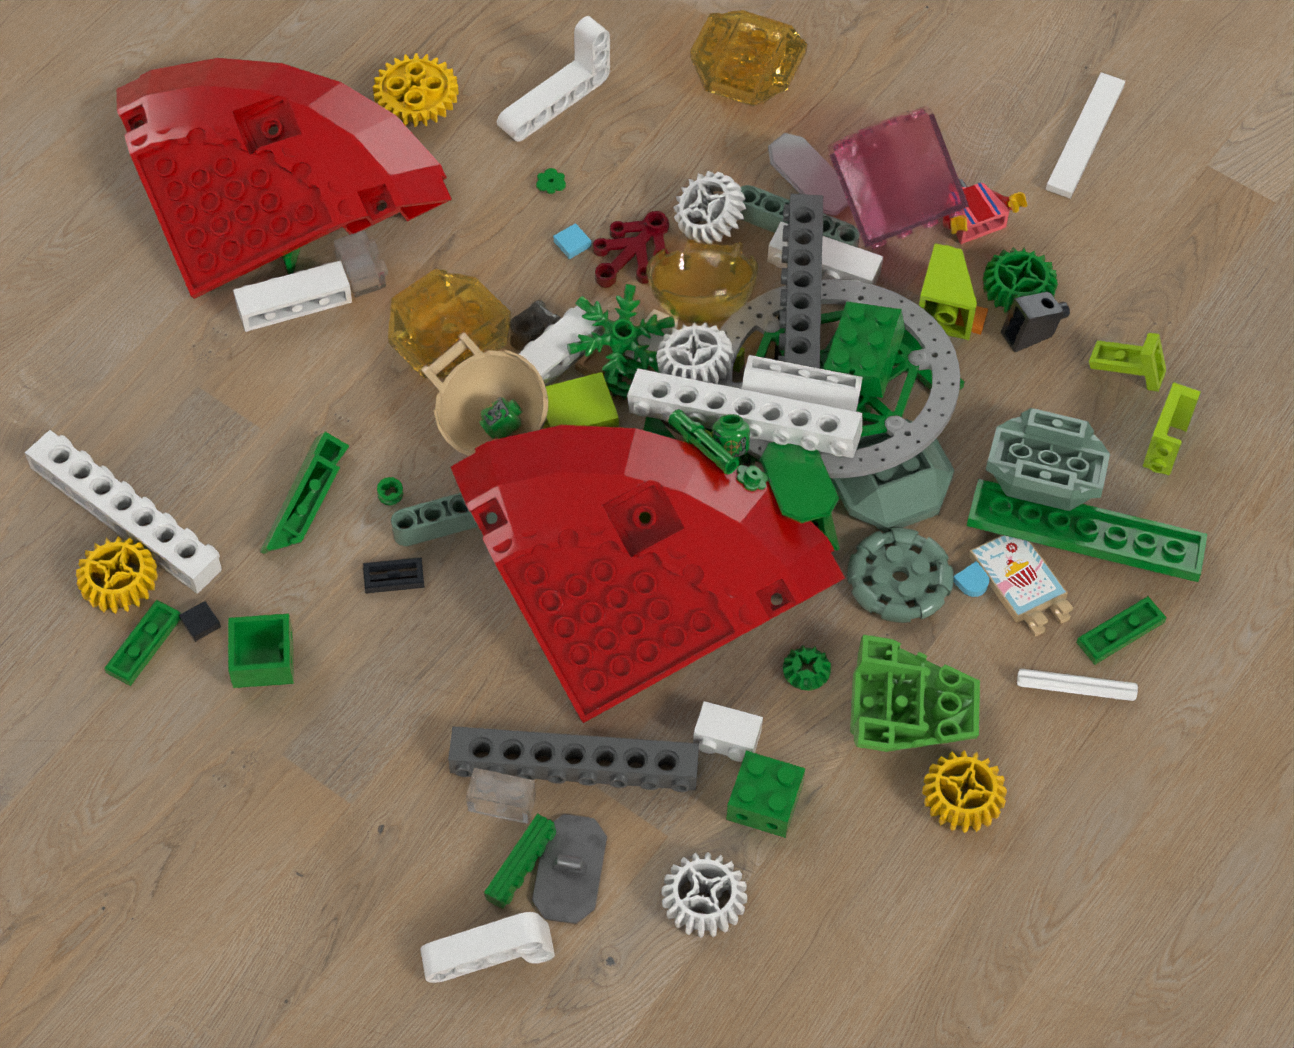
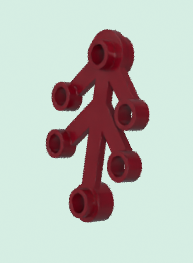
[593,211,670,288]

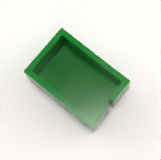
[824,301,905,398]

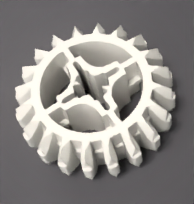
[673,171,746,245]
[656,321,734,384]
[661,852,747,938]

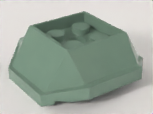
[986,408,1110,511]
[831,419,954,532]

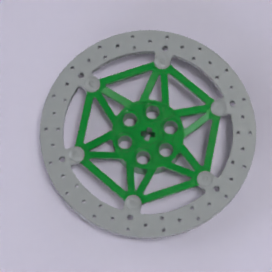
[718,279,960,478]

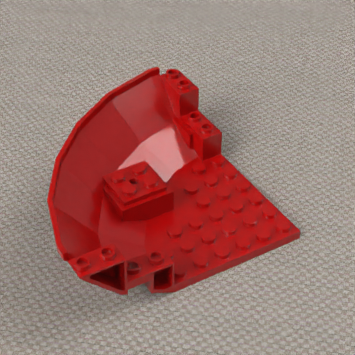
[116,58,452,299]
[450,425,845,723]

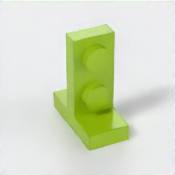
[1089,333,1166,392]

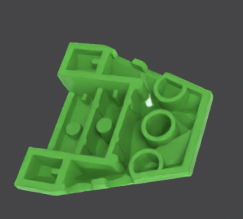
[850,634,980,752]

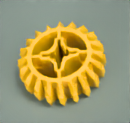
[76,536,158,614]
[922,750,1007,833]

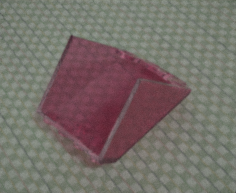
[827,105,969,249]

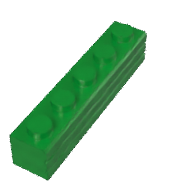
[484,813,556,909]

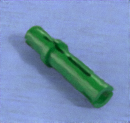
[668,409,739,475]

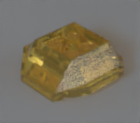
[690,10,808,106]
[388,268,511,379]

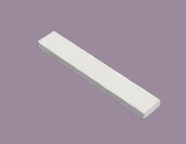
[1046,72,1125,199]

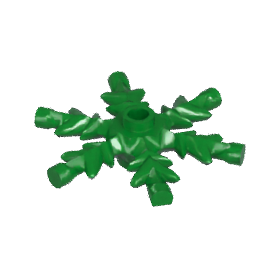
[567,284,675,388]

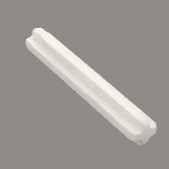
[1017,669,1138,701]

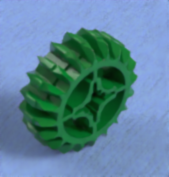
[982,247,1058,314]

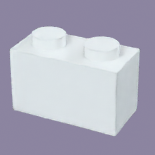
[693,701,763,762]

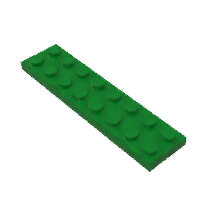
[966,479,1208,582]

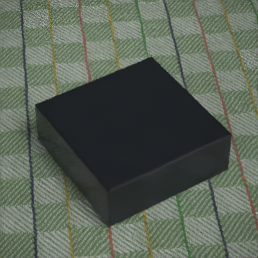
[179,601,221,642]

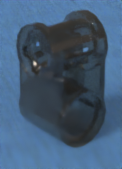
[510,300,561,351]

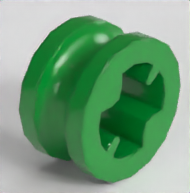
[377,477,403,506]

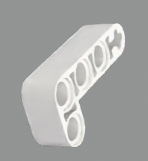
[420,912,555,983]

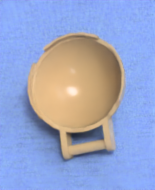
[421,332,548,456]

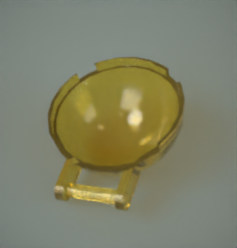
[646,239,758,325]

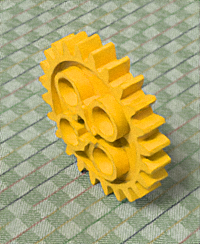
[373,53,459,127]

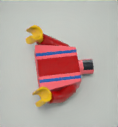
[942,179,1028,244]

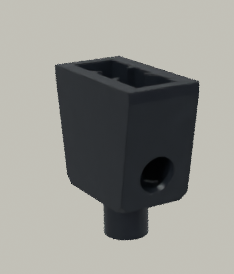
[1000,292,1070,352]

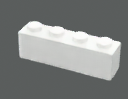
[767,222,883,285]
[233,260,352,332]
[519,306,605,386]
[742,355,863,412]

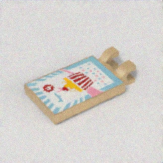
[969,535,1073,637]

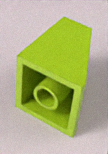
[919,243,977,340]

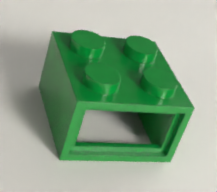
[228,613,294,688]
[726,750,806,838]

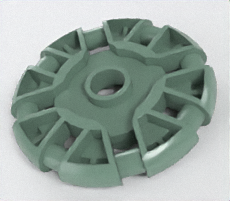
[847,528,954,623]

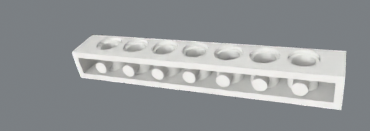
[627,369,862,458]
[25,430,222,594]

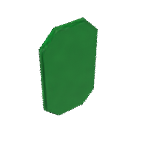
[760,442,839,523]

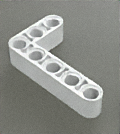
[497,16,610,142]

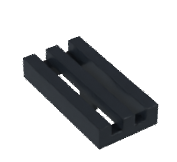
[363,557,425,594]

